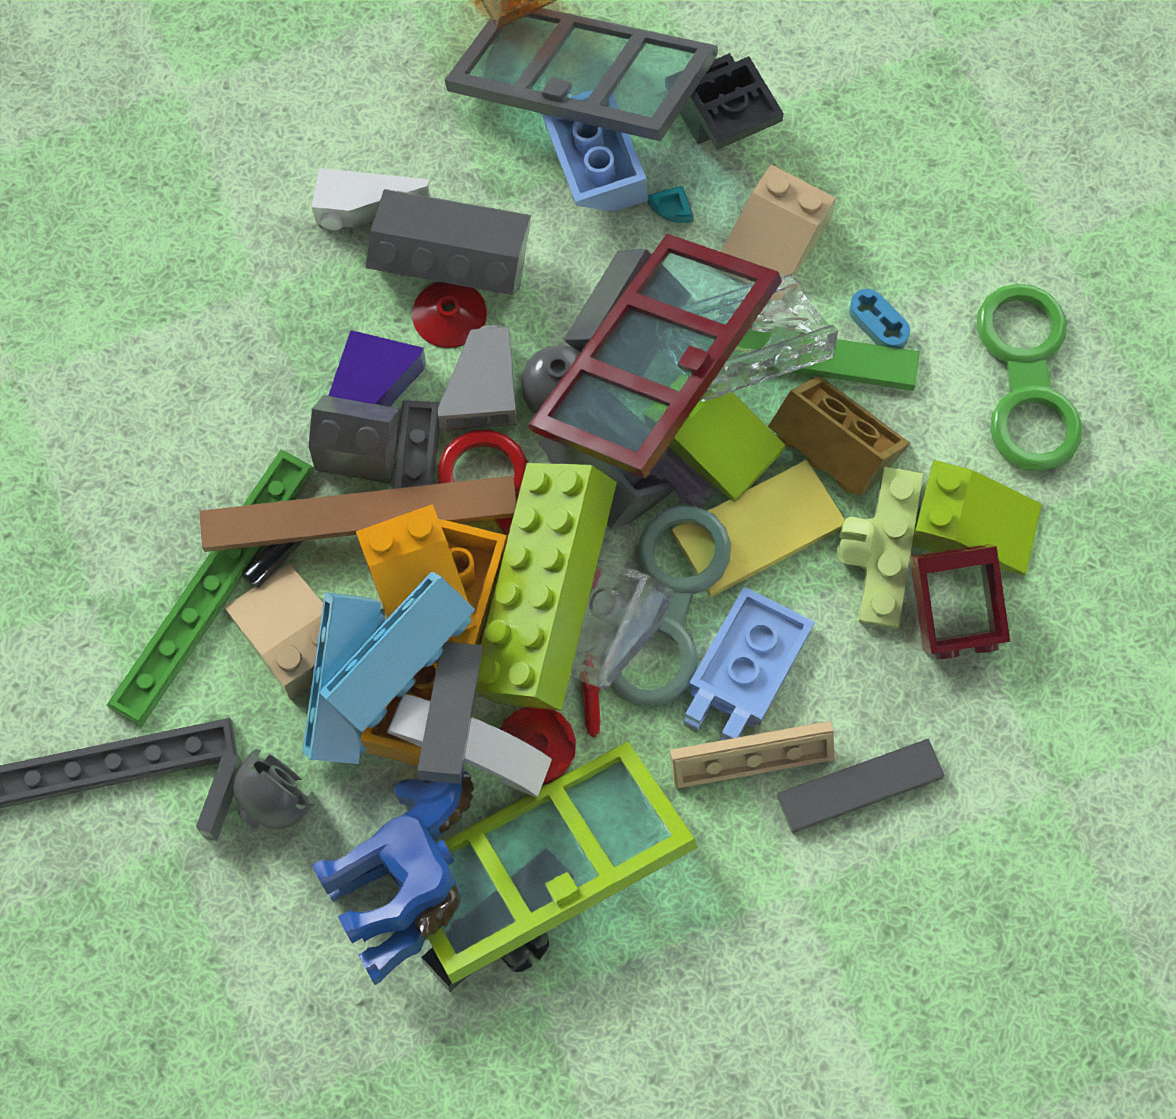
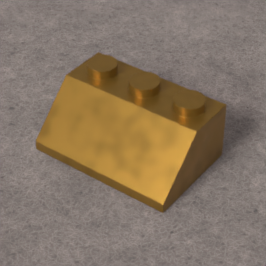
[768,376,910,496]

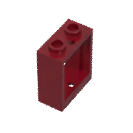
[909,544,1010,659]

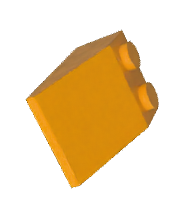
[356,504,477,637]

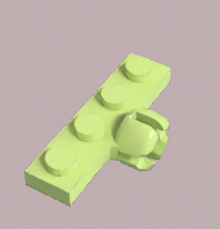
[837,467,923,629]

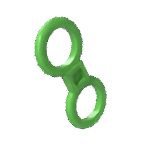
[977,283,1082,471]

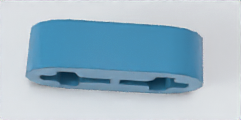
[849,289,910,349]

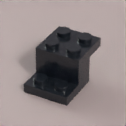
[665,53,784,150]

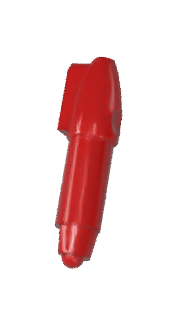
[581,661,601,738]

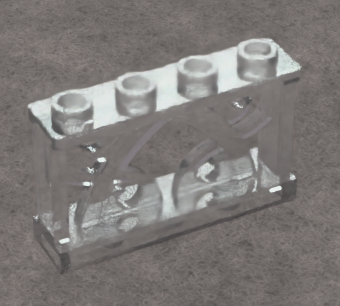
[656,273,838,402]

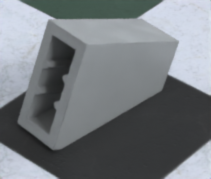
[438,325,517,431]

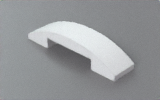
[387,694,552,798]

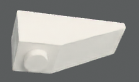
[312,168,432,230]

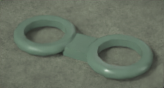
[603,506,731,707]

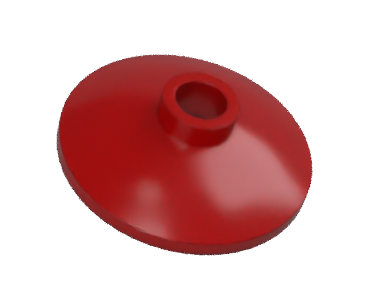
[412,282,487,348]

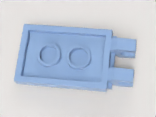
[684,587,815,741]

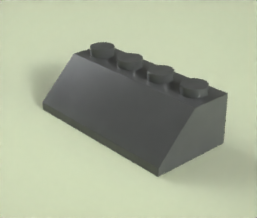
[366,189,531,295]

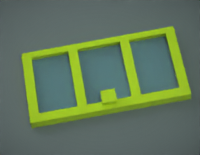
[428,741,698,984]

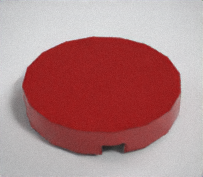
[500,707,576,786]

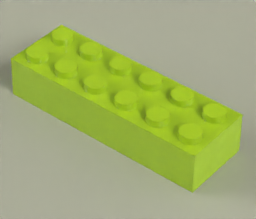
[476,463,617,711]

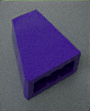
[328,330,426,407]

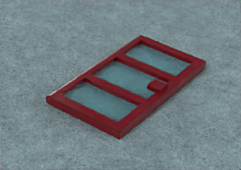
[528,234,782,479]

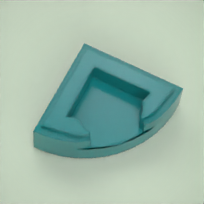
[648,186,694,223]

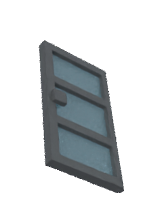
[444,0,718,142]

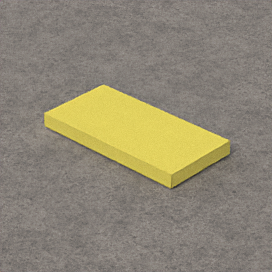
[672,460,845,598]

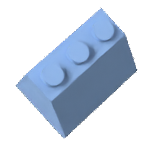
[541,93,648,212]

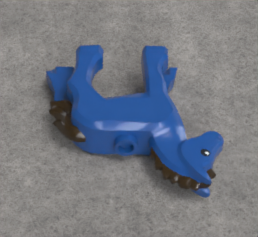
[312,764,474,985]

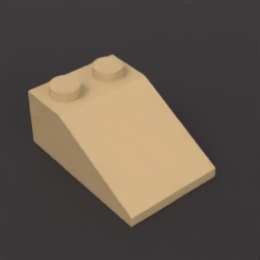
[713,164,836,303]
[224,563,323,700]

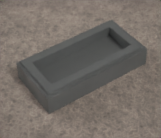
[196,751,243,841]

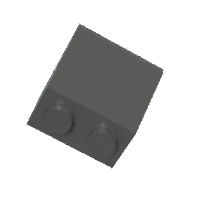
[308,395,399,484]

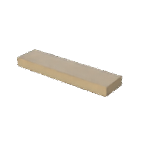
[670,721,835,789]

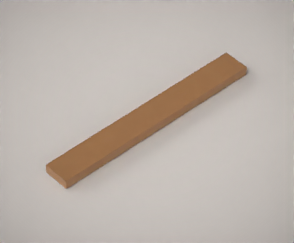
[199,476,516,552]

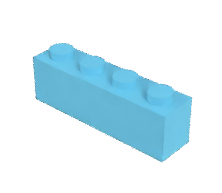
[319,571,475,732]
[302,592,385,764]

